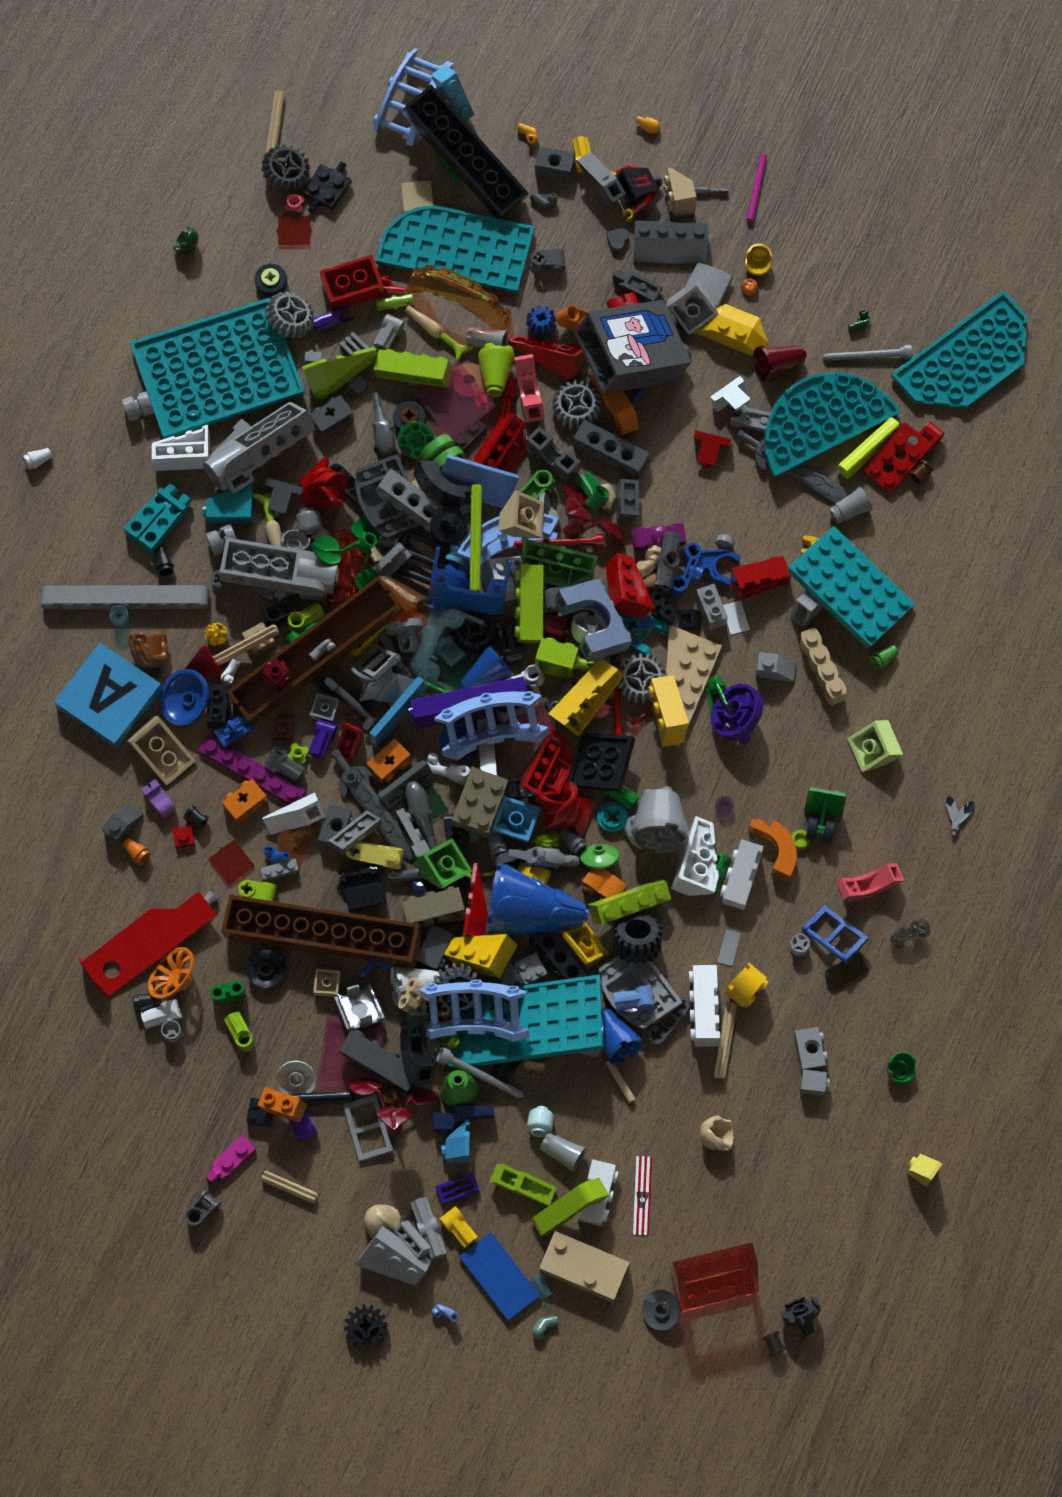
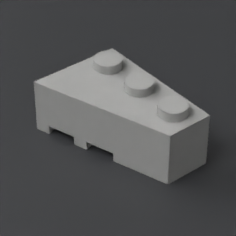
[355,1226,432,1285]

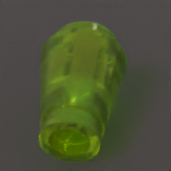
[531,832,560,849]

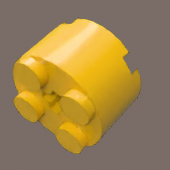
[724,962,768,1008]

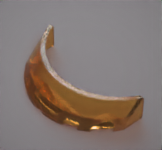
[405,265,512,330]

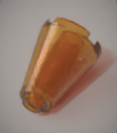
[380,575,426,623]

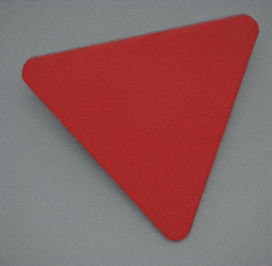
[184,645,222,680]

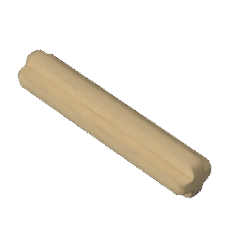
[261,1171,317,1203]

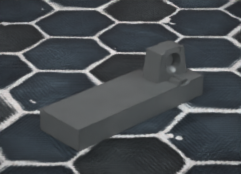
[378,760,433,809]
[328,810,381,855]

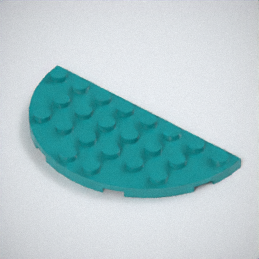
[764,372,901,478]

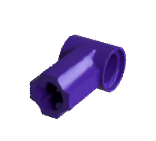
[308,719,338,759]

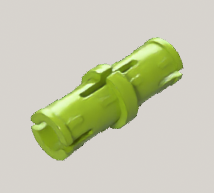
[376,293,414,311]

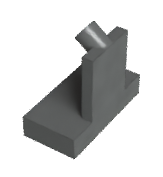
[265,478,303,517]

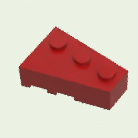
[605,553,655,620]
[730,556,792,601]

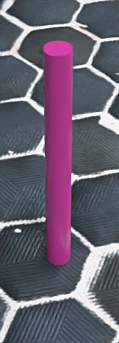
[746,154,767,222]

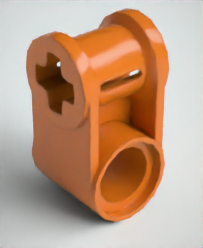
[555,305,590,331]

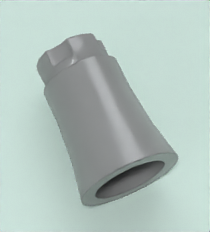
[466,327,508,348]
[829,487,873,524]
[540,1133,586,1172]

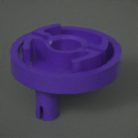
[711,684,763,744]

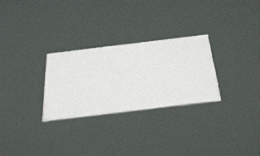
[723,601,750,634]

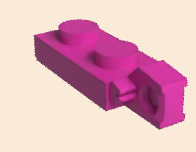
[206,1135,256,1183]

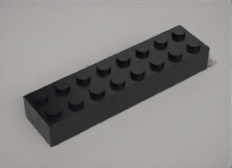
[402,84,529,219]

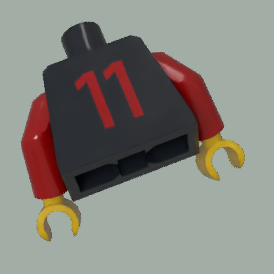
[610,164,662,222]

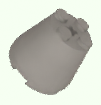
[631,786,689,853]

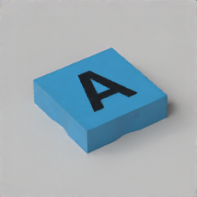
[54,643,163,750]

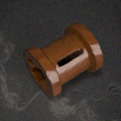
[908,460,933,485]

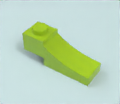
[490,1164,557,1206]

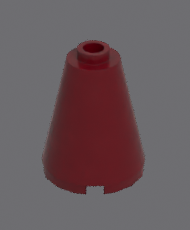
[753,345,807,383]

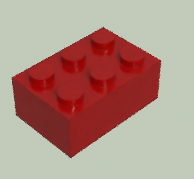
[320,254,384,310]

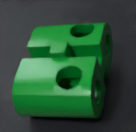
[210,981,246,1005]

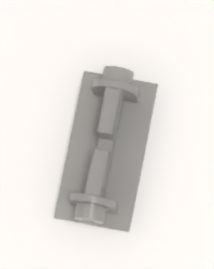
[372,542,412,581]

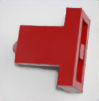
[693,430,732,469]

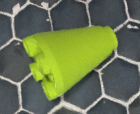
[478,343,515,397]

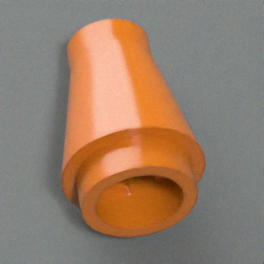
[122,838,151,865]

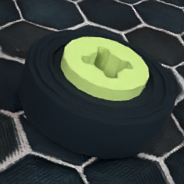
[254,263,287,296]

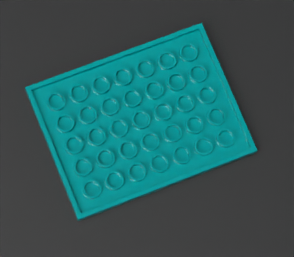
[130,298,305,439]

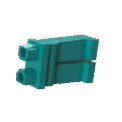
[123,484,192,556]

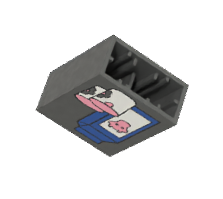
[574,300,691,395]

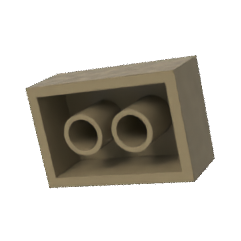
[451,767,508,838]
[402,886,465,930]

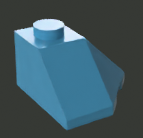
[442,1120,470,1163]

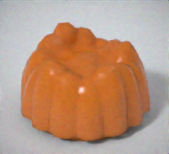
[741,278,759,296]

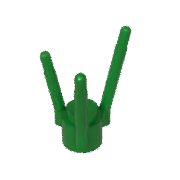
[706,676,738,717]

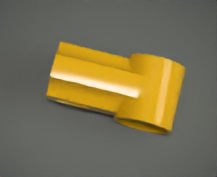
[572,136,591,173]
[439,1206,478,1249]

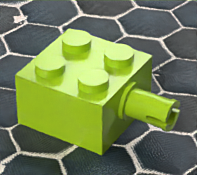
[535,638,596,680]

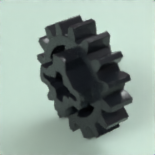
[344,1304,388,1349]

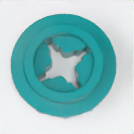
[597,802,628,832]

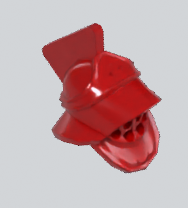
[299,457,348,510]
[534,782,595,837]

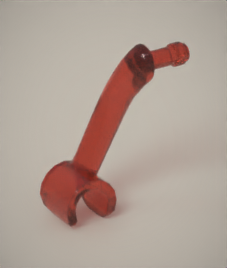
[623,707,654,726]

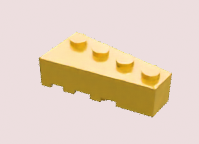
[548,658,624,737]

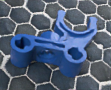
[669,542,741,597]

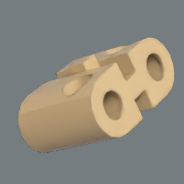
[398,977,429,1013]

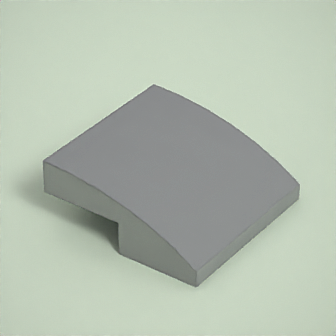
[685,263,733,308]

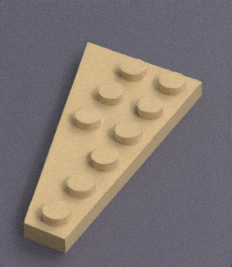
[666,625,722,748]

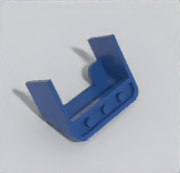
[429,546,512,615]

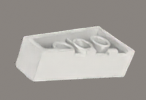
[689,965,720,1047]

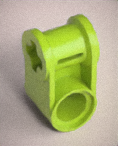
[238,880,277,901]

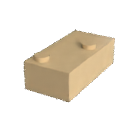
[539,1231,630,1303]

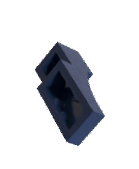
[433,1105,494,1136]

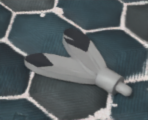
[945,796,975,836]

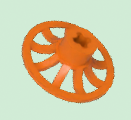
[148,947,194,999]

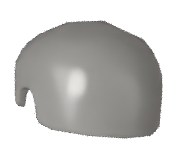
[281,530,310,551]

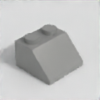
[667,279,719,335]

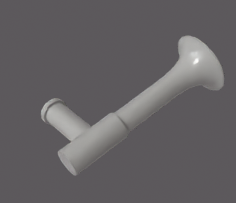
[496,683,550,725]

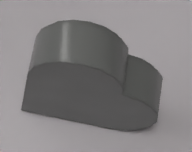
[606,228,629,252]

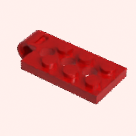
[862,421,945,495]

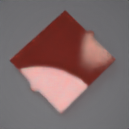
[276,216,312,245]
[209,840,255,885]

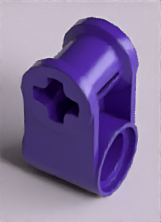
[289,1112,318,1143]

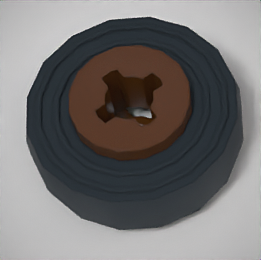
[393,401,426,431]

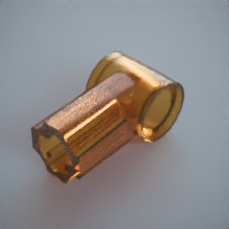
[275,824,317,855]

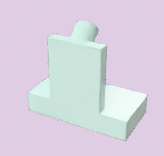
[711,376,751,413]

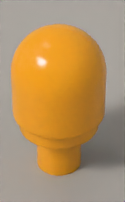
[635,116,660,134]

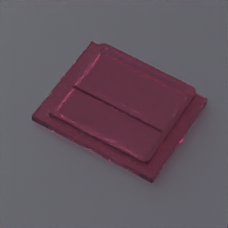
[415,360,496,440]
[316,1015,386,1090]

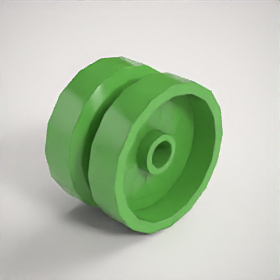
[417,434,466,471]

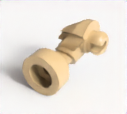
[636,545,661,579]

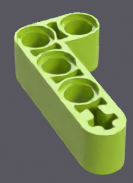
[531,1178,609,1237]

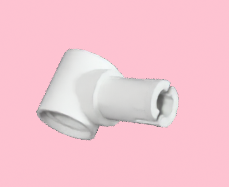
[506,665,545,687]

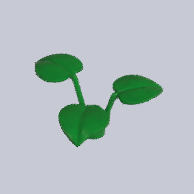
[312,517,380,590]

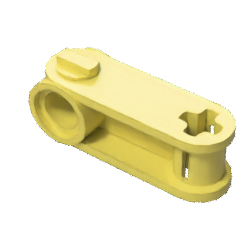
[346,841,404,869]

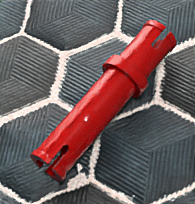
[496,377,517,425]

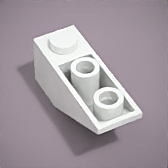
[262,793,326,835]

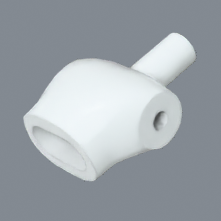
[447,764,470,785]

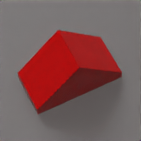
[336,722,364,763]

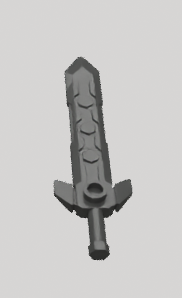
[737,430,847,503]
[331,749,412,859]

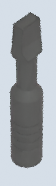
[694,187,728,195]

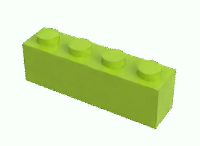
[373,349,453,388]
[514,564,544,643]
[588,880,671,924]

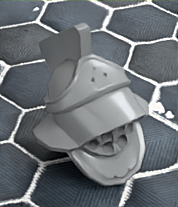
[351,660,414,708]

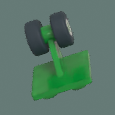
[804,787,847,844]

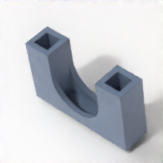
[554,578,632,662]

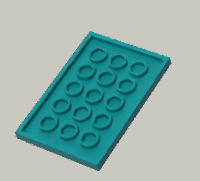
[786,526,915,649]

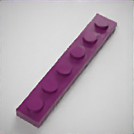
[198,734,306,805]

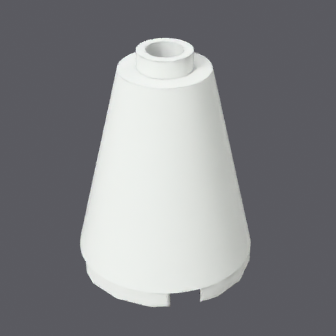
[390,966,446,1005]

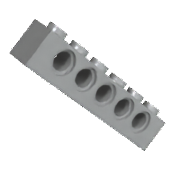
[375,469,471,547]

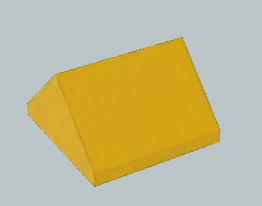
[562,923,610,969]

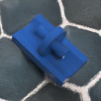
[214,714,254,748]

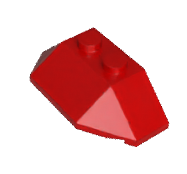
[474,412,527,473]
[521,728,573,796]

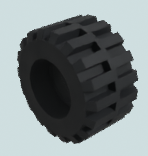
[613,912,662,964]

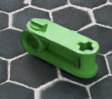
[520,469,556,500]

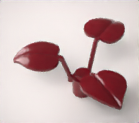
[562,484,625,545]
[347,1078,440,1134]

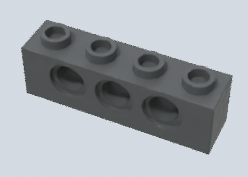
[573,420,650,478]

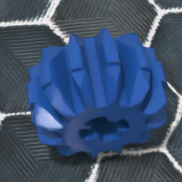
[526,305,556,337]

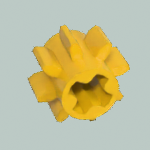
[204,623,228,646]

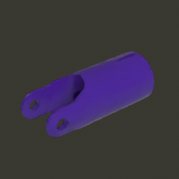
[313,305,355,334]

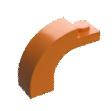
[748,819,797,881]

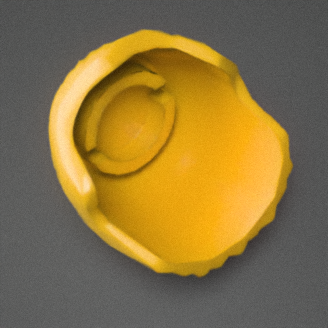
[744,244,772,276]

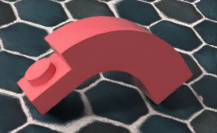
[514,354,545,423]
[836,863,905,902]

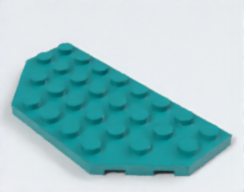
[891,290,1028,409]

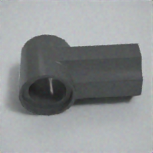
[264,747,305,783]

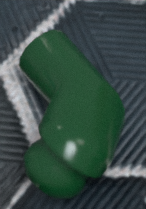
[848,309,870,333]

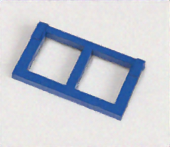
[801,905,869,964]

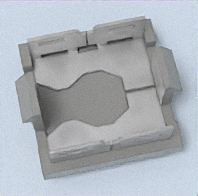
[334,984,385,1032]

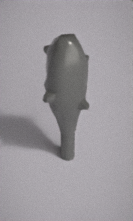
[372,392,397,458]
[404,781,436,850]

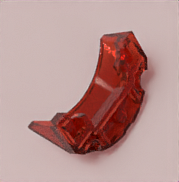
[327,528,370,606]

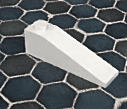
[671,816,719,896]

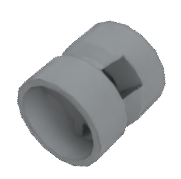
[122,391,154,422]
[205,524,236,556]

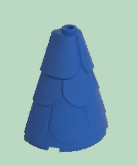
[485,863,589,937]

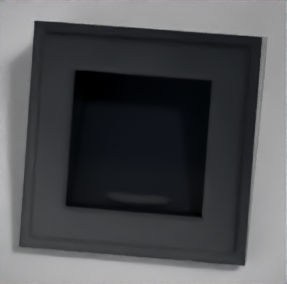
[678,609,702,631]

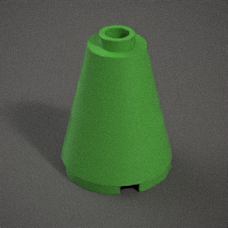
[440,1070,479,1108]

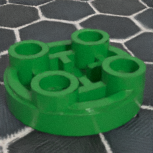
[397,421,435,459]

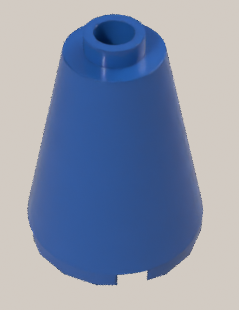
[460,646,514,689]
[603,1009,643,1065]

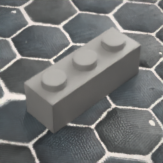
[260,858,299,882]
[394,1221,431,1259]

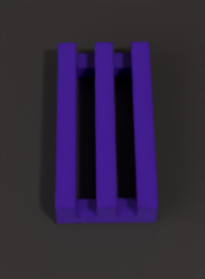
[435,1172,480,1206]

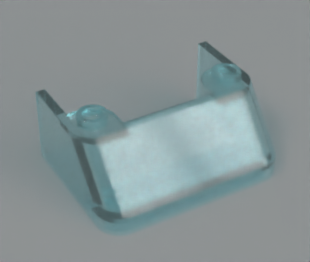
[407,605,488,692]

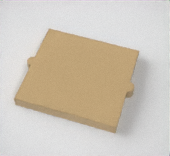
[401,180,433,213]

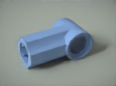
[614,986,654,1011]

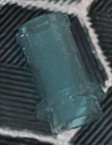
[531,1273,554,1300]

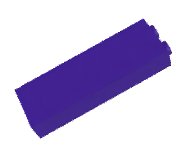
[408,676,527,730]

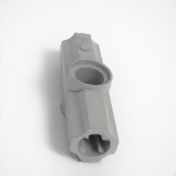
[411,1197,447,1260]

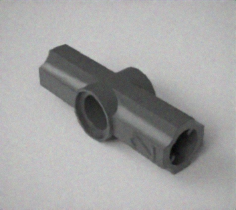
[655,531,681,590]

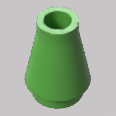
[870,645,899,670]

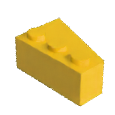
[648,675,689,747]

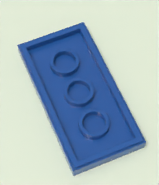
[459,1232,540,1321]

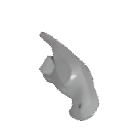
[508,847,580,869]

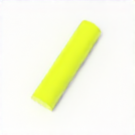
[837,418,899,479]

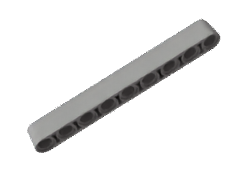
[41,585,209,609]

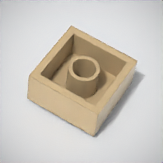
[242,622,275,656]
[313,969,341,997]

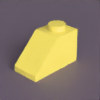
[907,1154,942,1187]

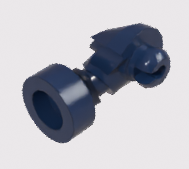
[411,881,451,898]

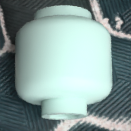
[527,1106,554,1137]

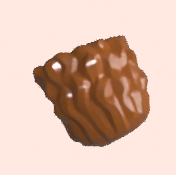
[128,630,168,669]

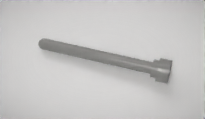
[823,345,912,361]
[436,1047,523,1098]

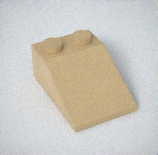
[127,716,196,786]

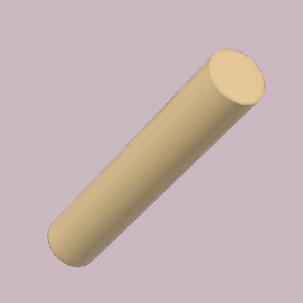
[606,1061,636,1103]

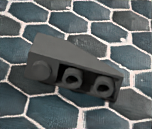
[576,152,626,208]

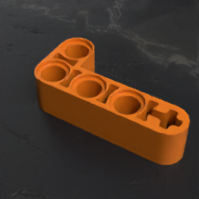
[588,372,639,437]

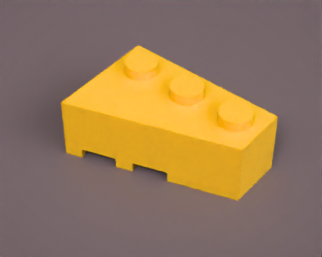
[444,934,517,979]

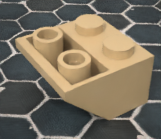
[664,168,696,217]

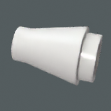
[23,448,52,470]

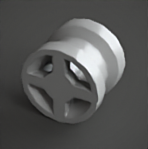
[789,934,810,956]

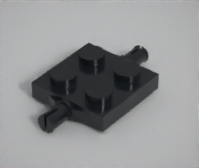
[302,161,352,214]

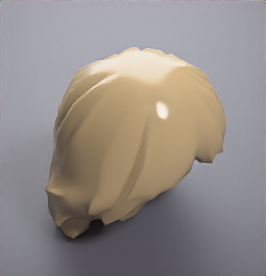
[700,1116,734,1151]
[363,1204,402,1238]

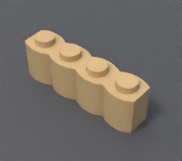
[800,627,846,706]

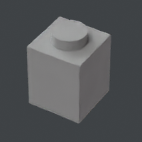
[800,1070,830,1096]

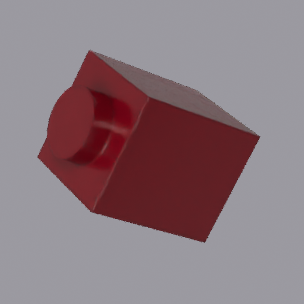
[543,614,571,642]

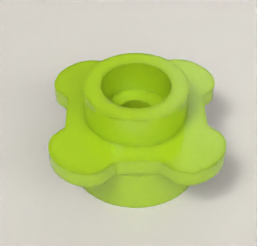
[288,743,309,764]
[441,1031,460,1051]

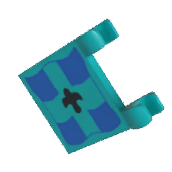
[618,613,669,657]

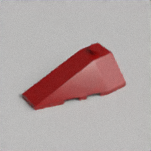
[507,336,586,378]
[463,863,488,937]

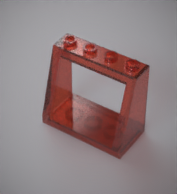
[670,1242,759,1312]

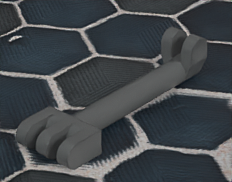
[325,677,377,730]

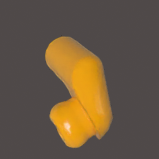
[517,123,538,145]

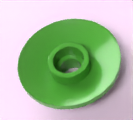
[580,844,619,869]

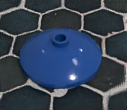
[160,669,209,726]

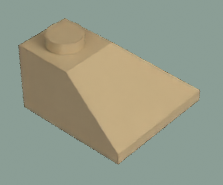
[498,491,544,538]

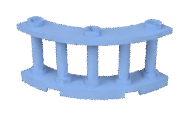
[372,48,454,146]
[457,514,558,574]
[435,691,549,760]
[418,980,530,1042]

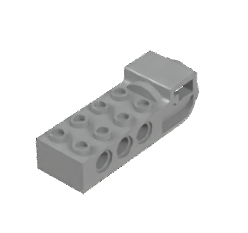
[203,402,315,493]
[219,538,338,602]

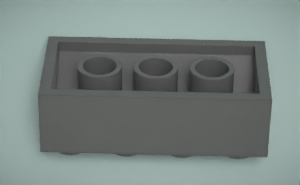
[633,221,708,266]

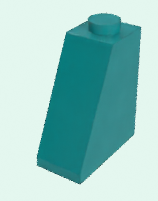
[203,483,254,524]

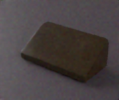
[825,952,868,990]

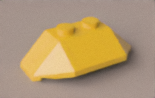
[694,304,768,356]

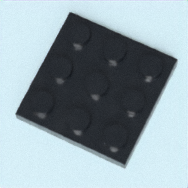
[568,732,635,792]

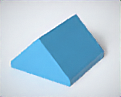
[491,796,541,842]

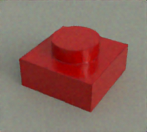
[172,825,195,849]

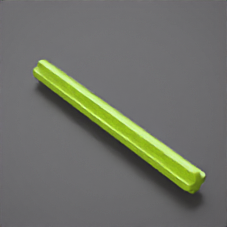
[470,484,482,591]

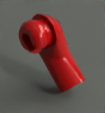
[381,276,405,296]

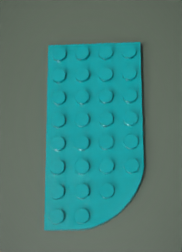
[376,205,535,294]
[448,975,604,1070]

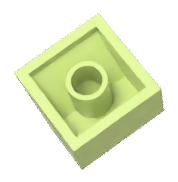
[847,720,903,772]

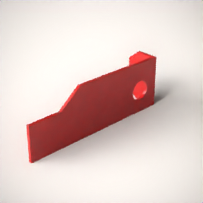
[78,891,217,998]

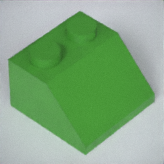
[414,838,472,889]

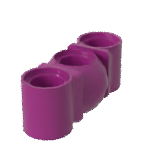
[631,523,687,550]

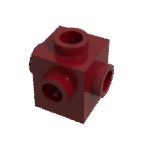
[262,658,292,690]

